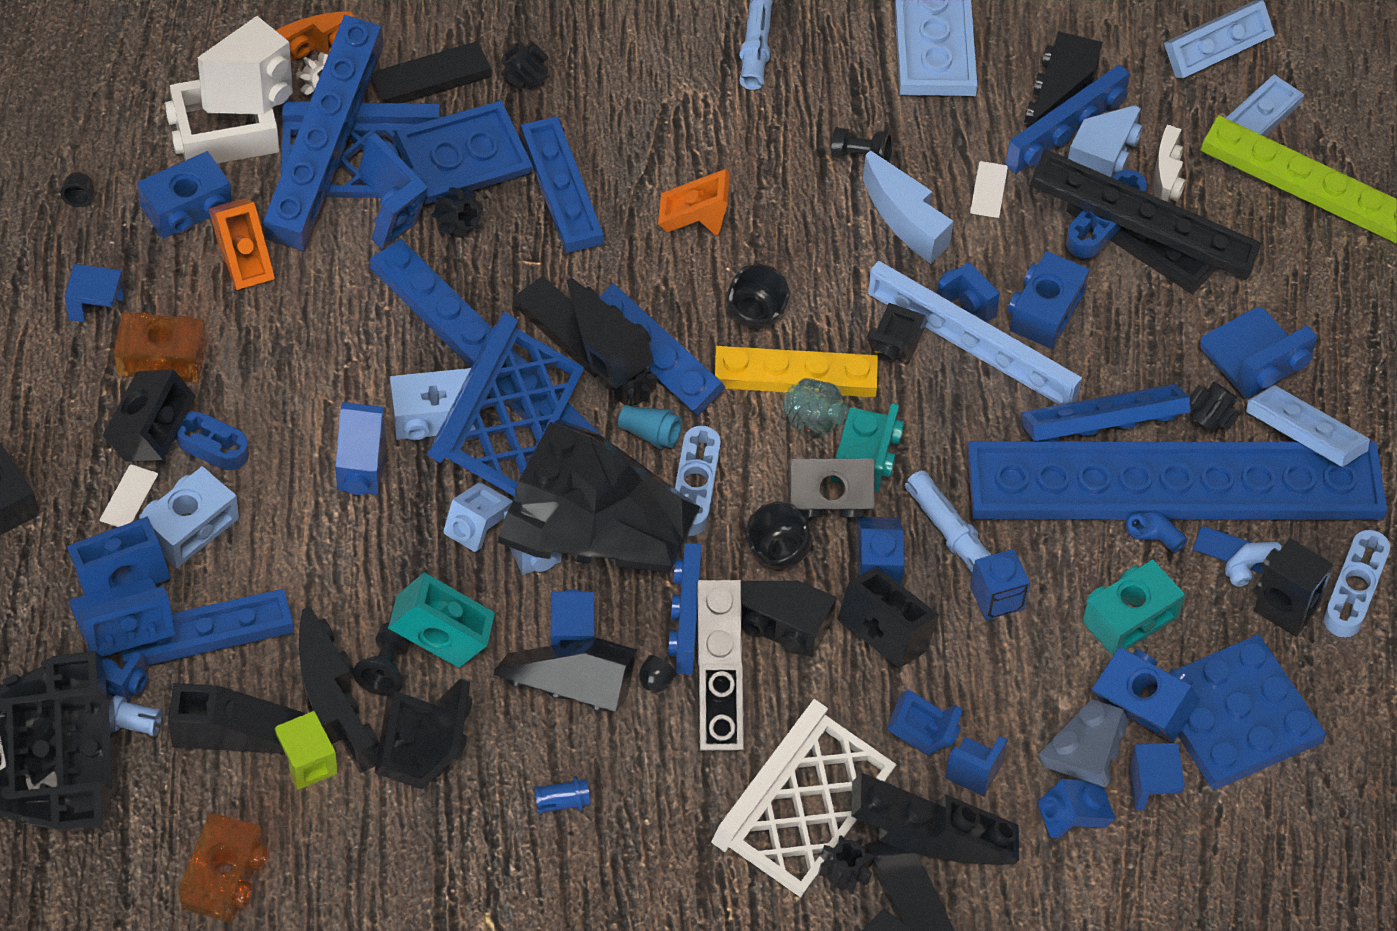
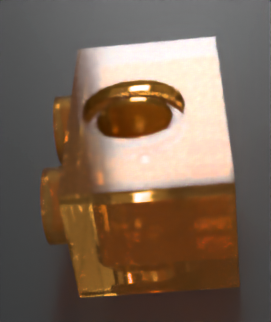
[114,312,206,383]
[178,812,268,923]

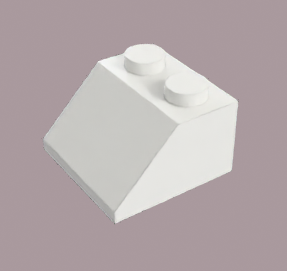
[197,16,293,114]

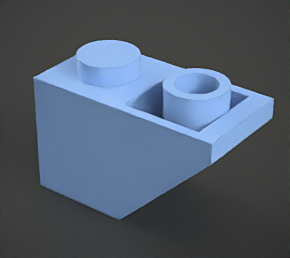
[1068,105,1143,177]

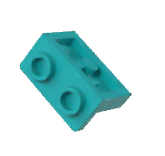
[831,403,904,492]

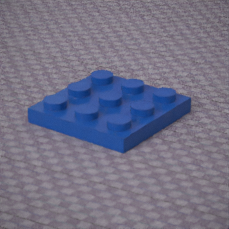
[1148,634,1326,791]

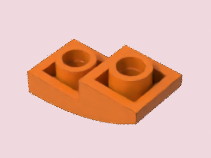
[275,11,355,62]

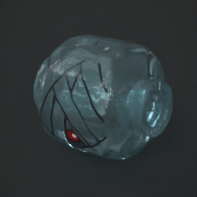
[783,378,847,435]

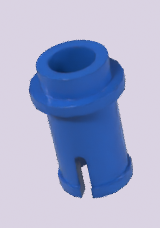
[534,776,591,814]

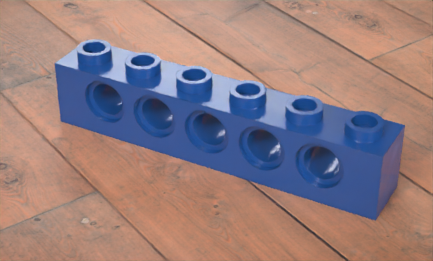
[263,14,384,251]

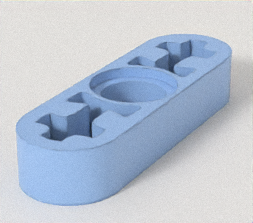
[675,426,721,536]
[1324,530,1390,637]

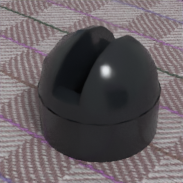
[60,172,94,207]
[639,655,677,692]

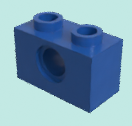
[137,151,232,239]
[1007,251,1090,349]
[67,516,171,595]
[1092,647,1200,743]

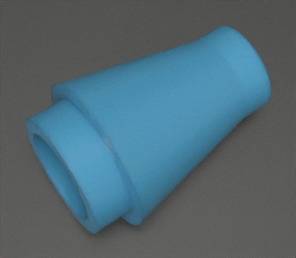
[618,405,682,449]

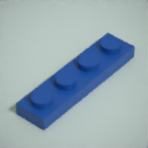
[1005,64,1130,174]
[520,116,604,253]
[599,283,726,416]
[1021,383,1190,442]
[121,589,294,666]

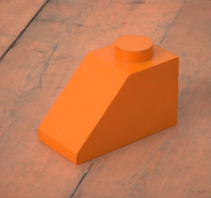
[208,198,275,290]

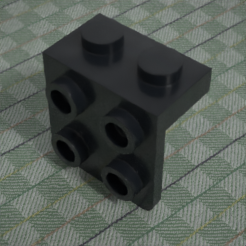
[374,679,473,789]

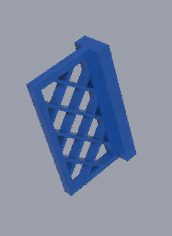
[281,102,441,198]
[427,312,584,496]

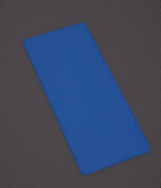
[1193,526,1263,573]

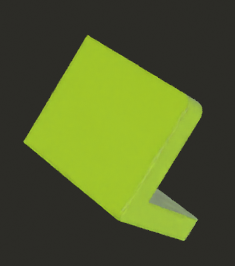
[275,711,338,790]

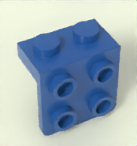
[1200,307,1317,399]

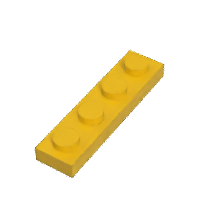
[715,346,878,398]

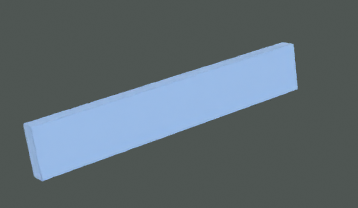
[868,261,1082,405]

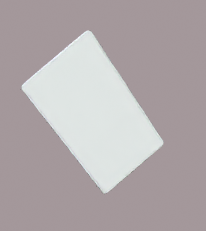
[970,161,1008,218]
[100,465,158,527]

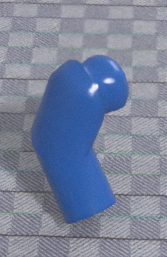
[1126,512,1188,554]

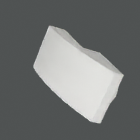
[1153,124,1186,203]

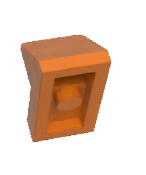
[658,169,730,236]

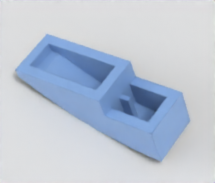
[863,150,954,264]

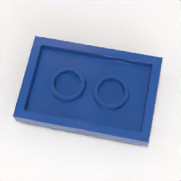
[393,100,533,205]

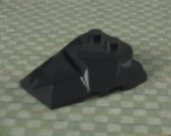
[498,419,700,572]
[0,651,118,832]

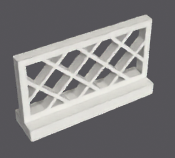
[711,699,897,897]

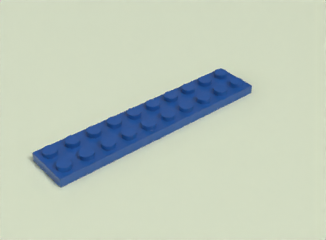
[967,441,1387,520]

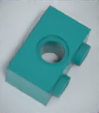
[1082,559,1185,656]
[388,572,495,668]

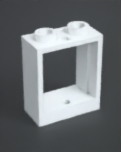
[165,80,279,163]

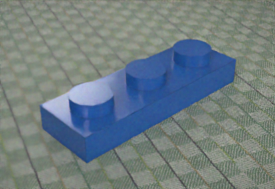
[668,543,702,675]

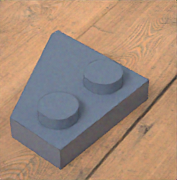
[1038,699,1128,787]

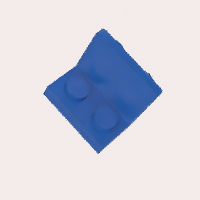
[358,132,428,250]
[69,577,175,657]

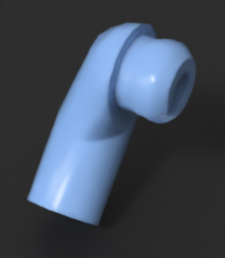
[1225,542,1281,587]

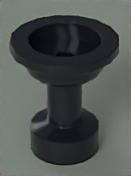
[831,127,893,163]
[353,622,411,696]

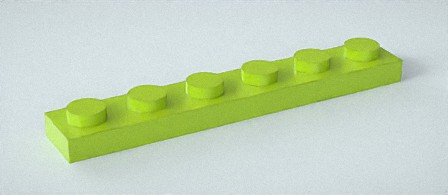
[1200,115,1397,244]

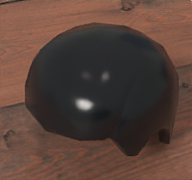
[726,263,790,330]
[745,501,813,569]

